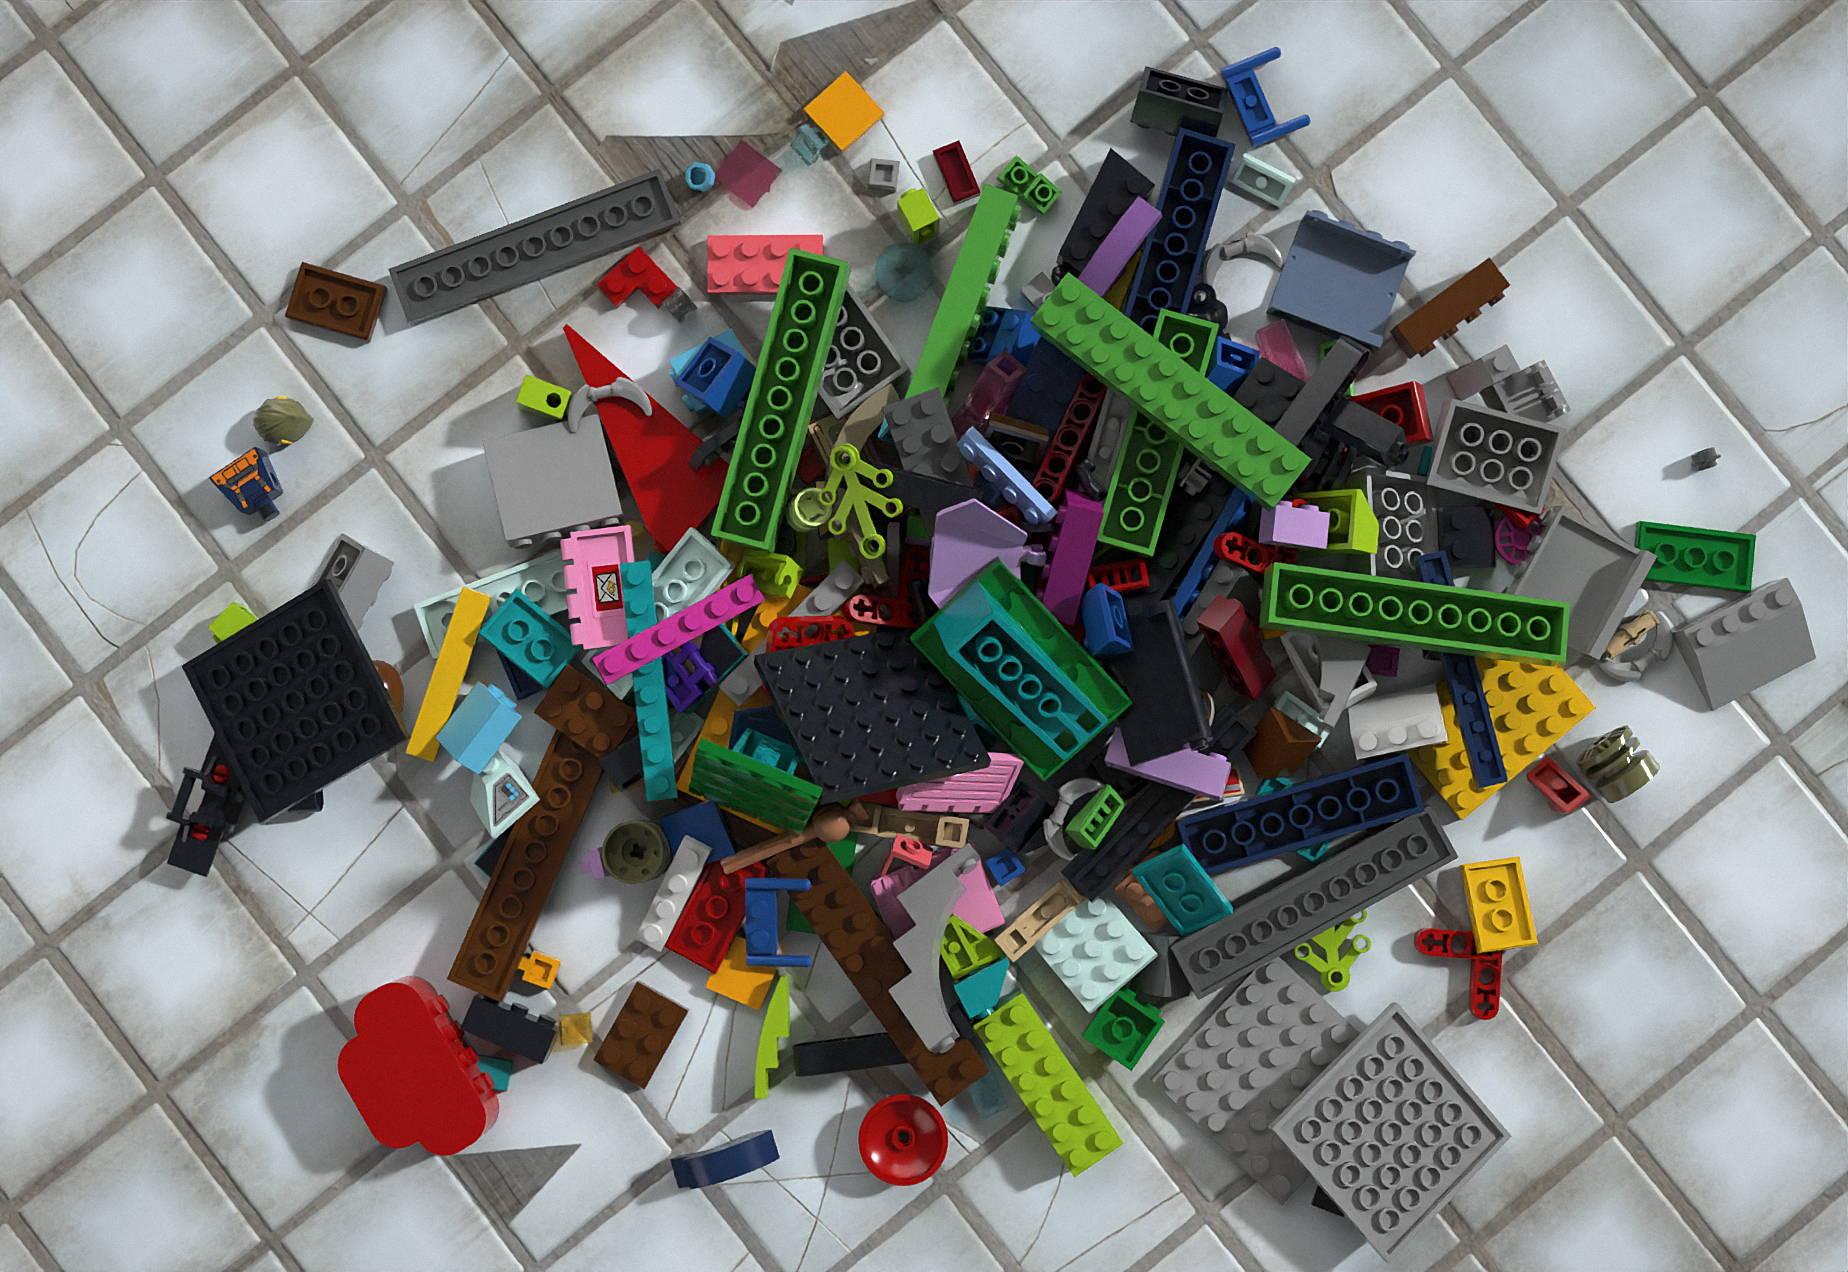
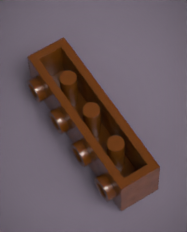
[1390,257,1510,359]

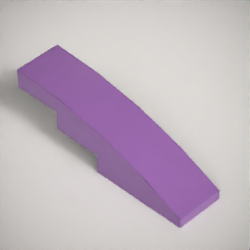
[1078,196,1162,298]

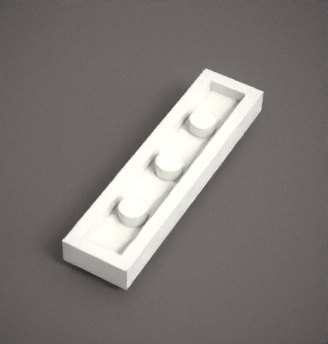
[635,835,713,952]

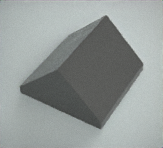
[1130,931,1190,997]

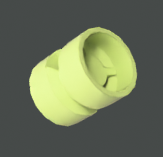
[785,487,832,533]

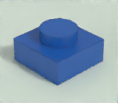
[984,847,1026,887]

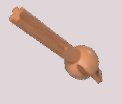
[720,799,869,875]

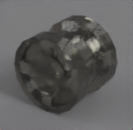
[661,286,698,324]

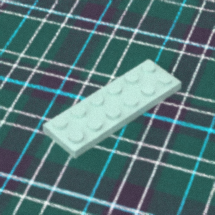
[581,527,736,700]
[413,549,577,660]

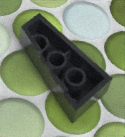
[1056,148,1155,279]

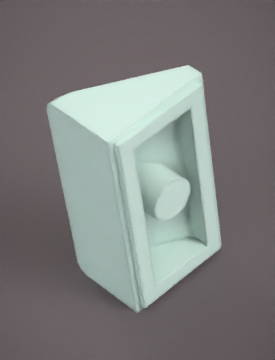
[1230,153,1296,208]

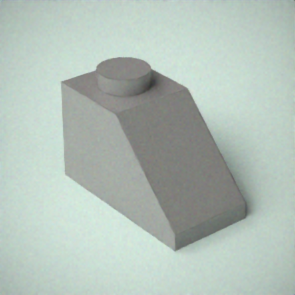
[1446,344,1520,401]

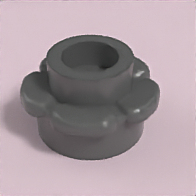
[1691,447,1721,471]

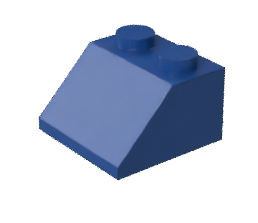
[675,337,756,419]
[1078,583,1134,661]

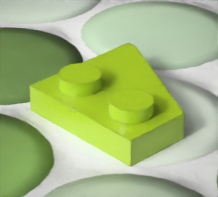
[940,913,1005,980]

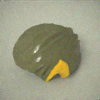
[253,396,314,445]

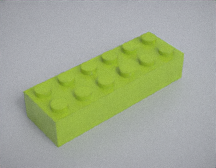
[972,989,1124,1178]

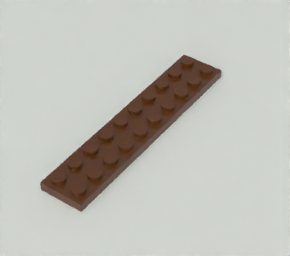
[447,729,604,1002]
[766,837,990,1107]

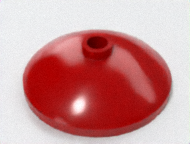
[858,1094,948,1186]

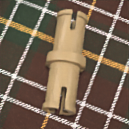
[1604,609,1660,660]

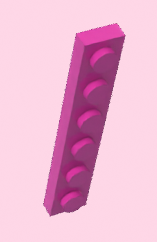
[592,574,765,686]

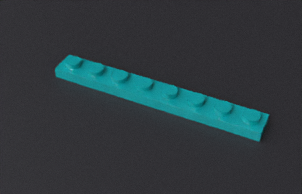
[620,560,678,801]

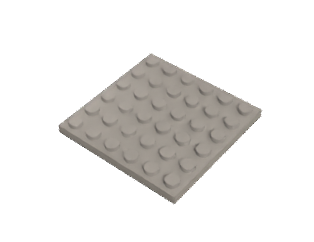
[1150,956,1360,1205]
[1268,1002,1512,1263]

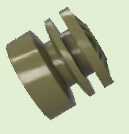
[1576,725,1660,803]
[601,820,674,884]

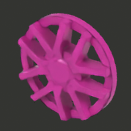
[1494,516,1544,565]

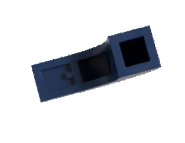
[670,1129,780,1190]

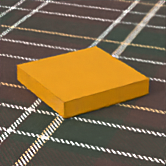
[804,71,885,154]
[705,935,783,1010]

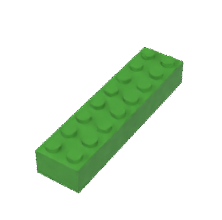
[905,184,1021,411]
[1096,308,1219,559]

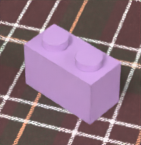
[1258,501,1330,551]

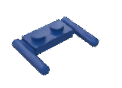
[1220,47,1311,148]
[745,878,812,968]

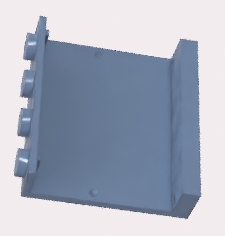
[1266,210,1416,354]

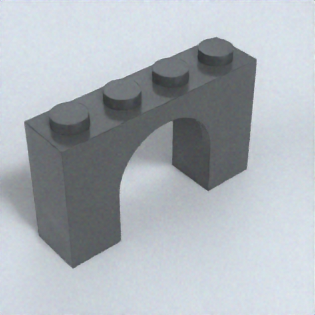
[1181,559,1263,696]

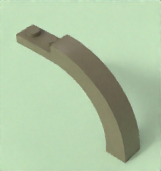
[824,383,901,590]

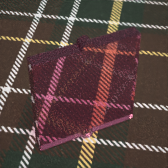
[714,140,782,208]

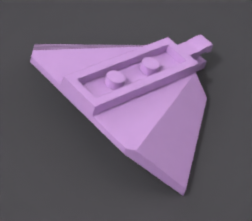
[928,498,1046,609]

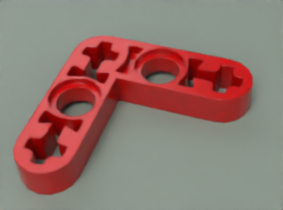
[1213,499,1308,578]
[843,545,930,629]
[762,615,854,701]
[1414,928,1503,1020]

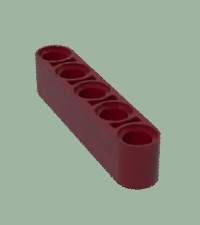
[1032,373,1107,509]

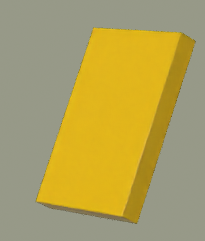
[1459,856,1538,954]

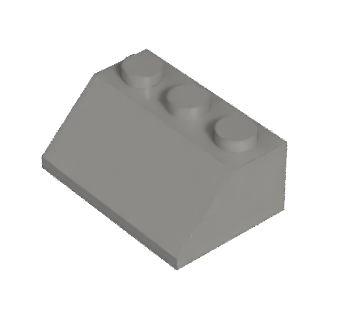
[312,533,395,631]

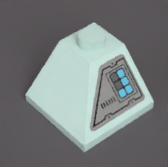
[470,749,540,839]

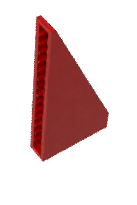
[563,324,730,556]

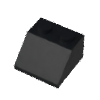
[1437,506,1496,569]

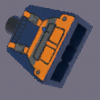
[209,447,283,522]

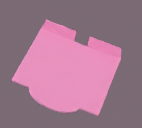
[870,839,1006,963]

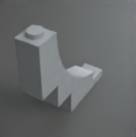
[1249,543,1371,734]
[888,843,981,1054]

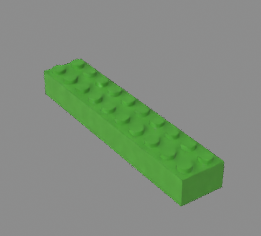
[711,248,851,553]
[1030,272,1312,512]
[1259,562,1570,667]

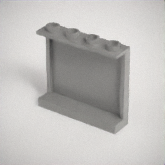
[482,414,625,549]
[1502,506,1657,660]

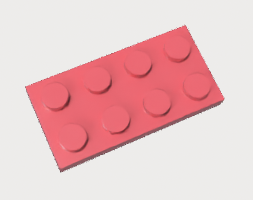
[707,235,823,295]

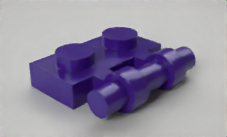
[662,641,720,713]

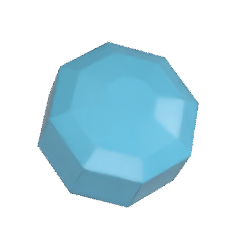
[685,162,715,192]

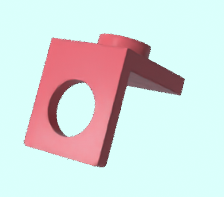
[880,833,933,877]

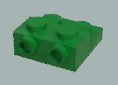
[1081,985,1165,1071]

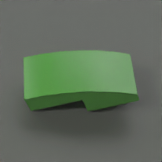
[996,155,1062,215]

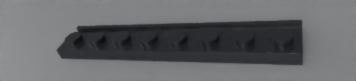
[1061,703,1258,904]

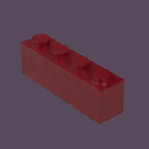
[1196,595,1276,701]

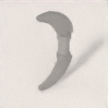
[1202,233,1283,287]
[568,377,652,433]
[1593,612,1673,681]
[1043,778,1104,861]

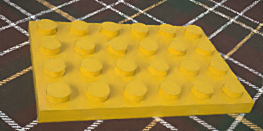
[1403,656,1596,820]

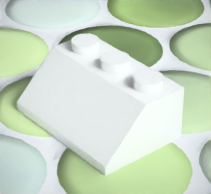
[1348,684,1450,760]

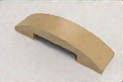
[850,801,969,849]
[994,877,1087,963]

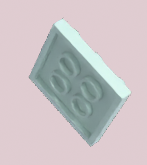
[1033,892,1158,1014]

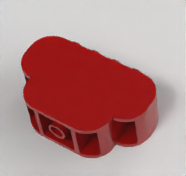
[337,976,499,1156]

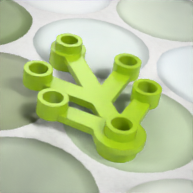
[819,443,903,559]
[1293,909,1371,992]

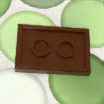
[285,262,387,342]

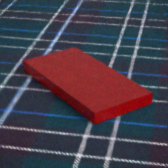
[664,850,771,974]

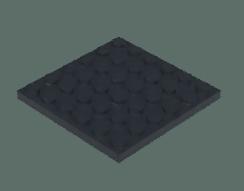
[182,579,411,823]
[753,628,991,805]

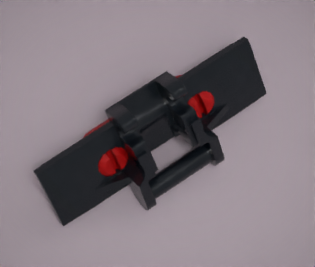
[165,733,246,877]

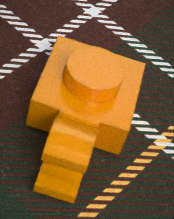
[518,950,562,989]

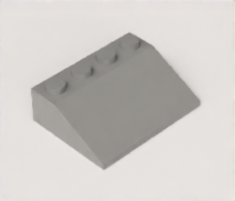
[818,283,912,421]
[1426,398,1566,514]
[1344,467,1439,582]
[1672,578,1816,711]

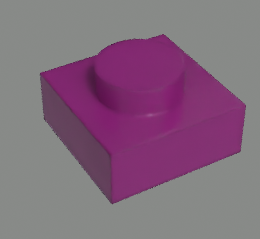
[1366,644,1400,678]

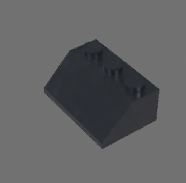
[1130,66,1228,138]

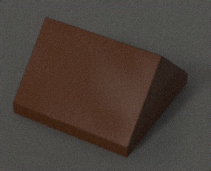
[1244,706,1322,778]

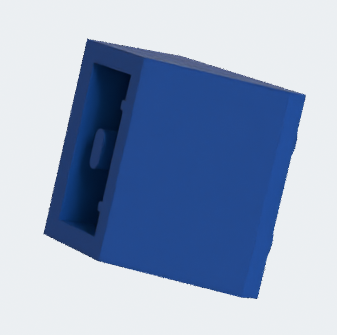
[967,306,1042,377]
[1204,336,1260,398]

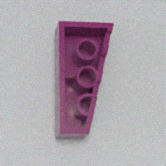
[1035,488,1104,625]

